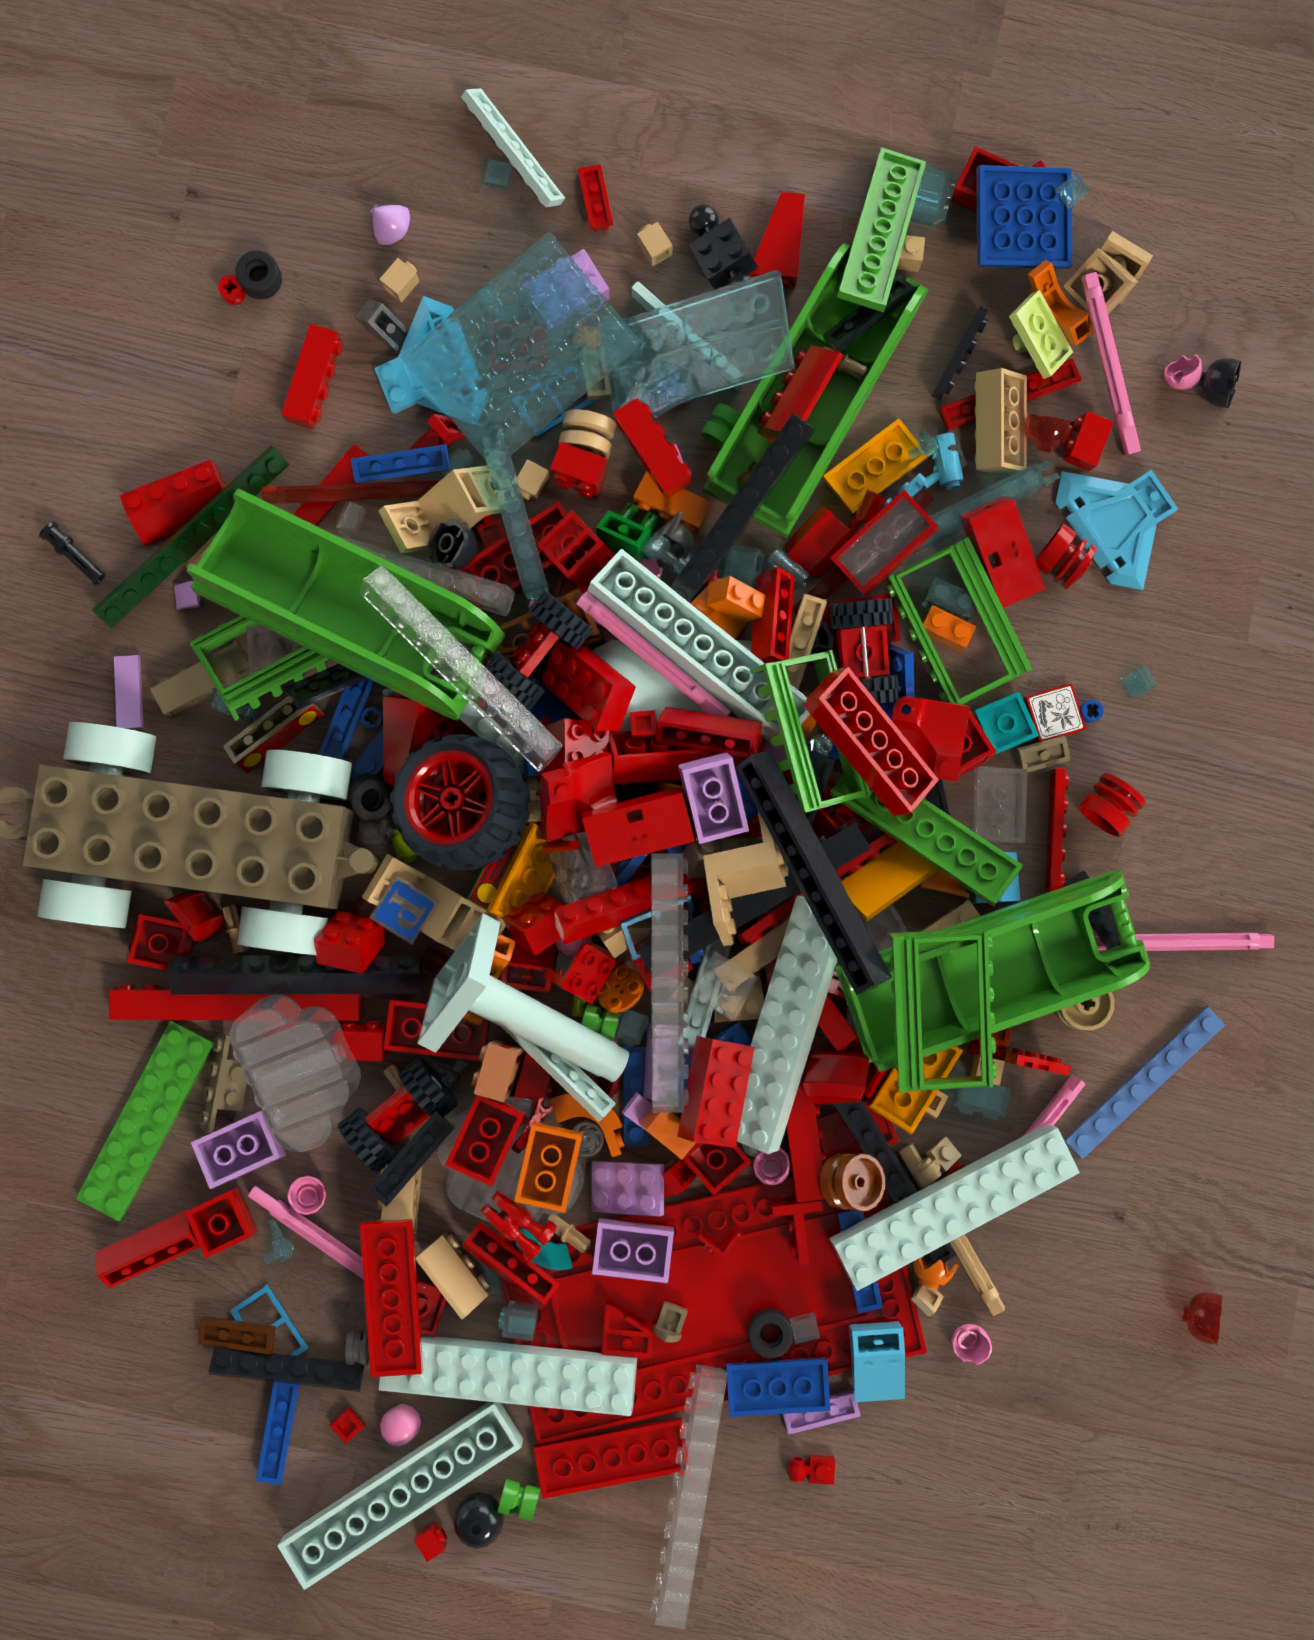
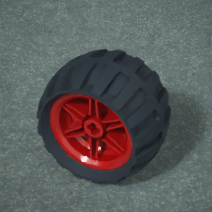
[390,734,530,870]

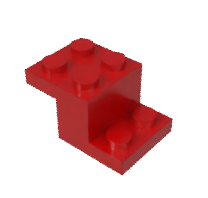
[537,510,615,594]

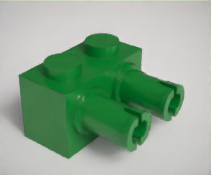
[596,502,660,563]

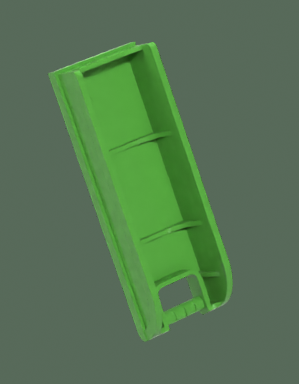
[703,243,928,538]
[186,489,505,720]
[835,870,1150,1072]

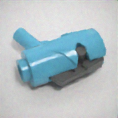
[923,433,967,491]

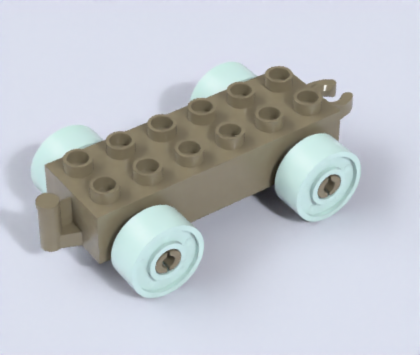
[0,722,381,955]

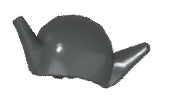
[652,512,694,563]

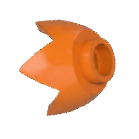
[913,1256,959,1290]

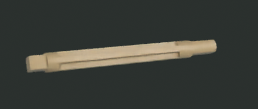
[898,1143,1005,1316]

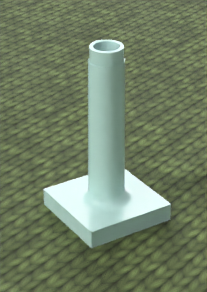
[417,913,629,1082]

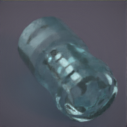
[764,548,809,592]

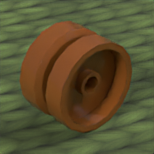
[820,1153,885,1211]

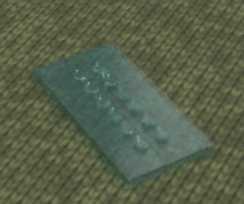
[601,270,795,413]

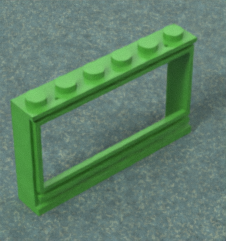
[885,537,1033,705]
[189,615,329,721]
[750,650,871,813]
[889,928,997,1093]

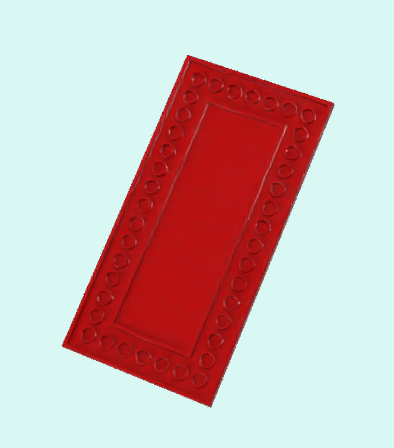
[500,1175,927,1445]

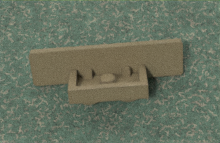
[199,1032,251,1134]

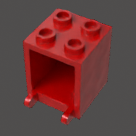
[536,716,609,778]

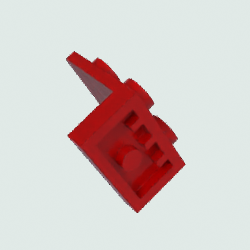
[543,942,616,1004]

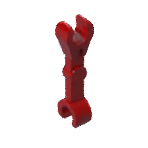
[511,1097,553,1154]

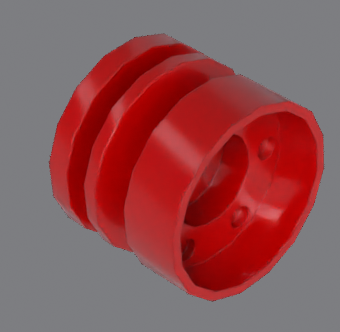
[1036,523,1098,589]
[1078,773,1146,837]

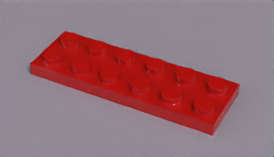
[360,1219,423,1377]
[533,1417,691,1499]

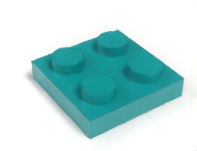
[973,692,1039,755]

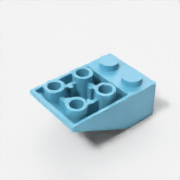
[849,1321,905,1402]

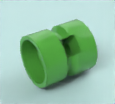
[700,403,741,449]
[581,1004,621,1041]
[497,1479,540,1522]

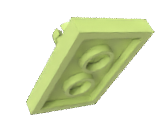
[1009,290,1073,379]

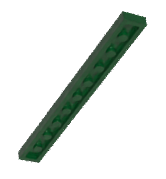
[92,445,290,628]

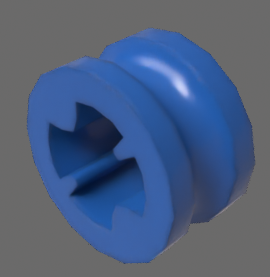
[1080,700,1104,723]
[361,707,383,730]

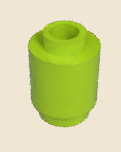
[391,830,419,864]

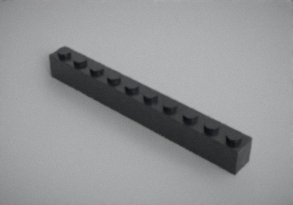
[670,413,816,604]
[735,751,892,995]
[638,822,871,978]
[166,955,423,995]

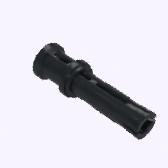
[39,521,106,585]

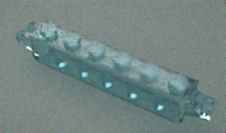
[482,431,549,602]
[913,460,1060,555]

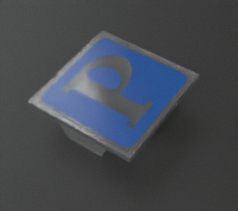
[369,875,439,944]

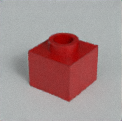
[414,1521,448,1562]

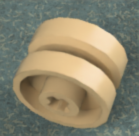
[558,409,616,460]
[1055,992,1114,1030]

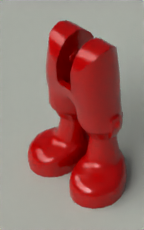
[480,1191,557,1263]

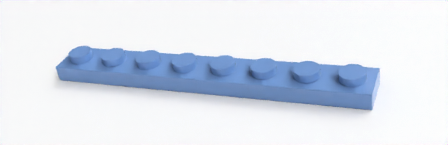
[1064,1006,1225,1159]

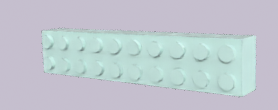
[588,549,810,750]
[737,896,837,1154]
[829,1123,1080,1291]
[379,1335,637,1416]
[277,1402,523,1590]

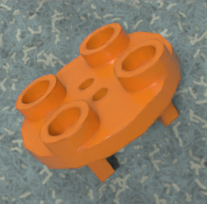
[598,965,644,1013]

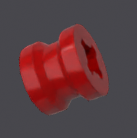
[218,275,246,305]

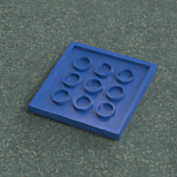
[976,165,1072,269]

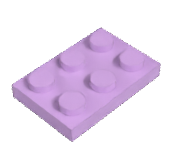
[592,1160,664,1216]

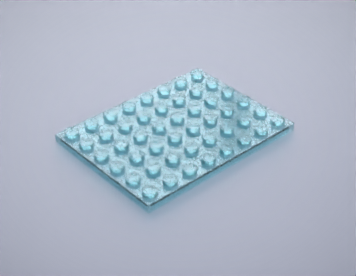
[400,231,642,470]

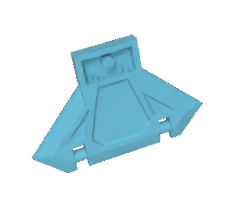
[374,296,489,427]
[1055,470,1178,591]

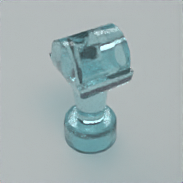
[643,534,688,577]
[209,689,259,724]

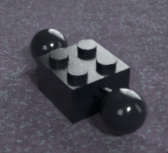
[689,204,759,306]

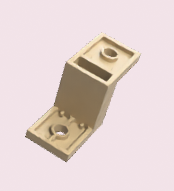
[378,464,522,554]
[703,811,789,946]
[362,854,506,950]

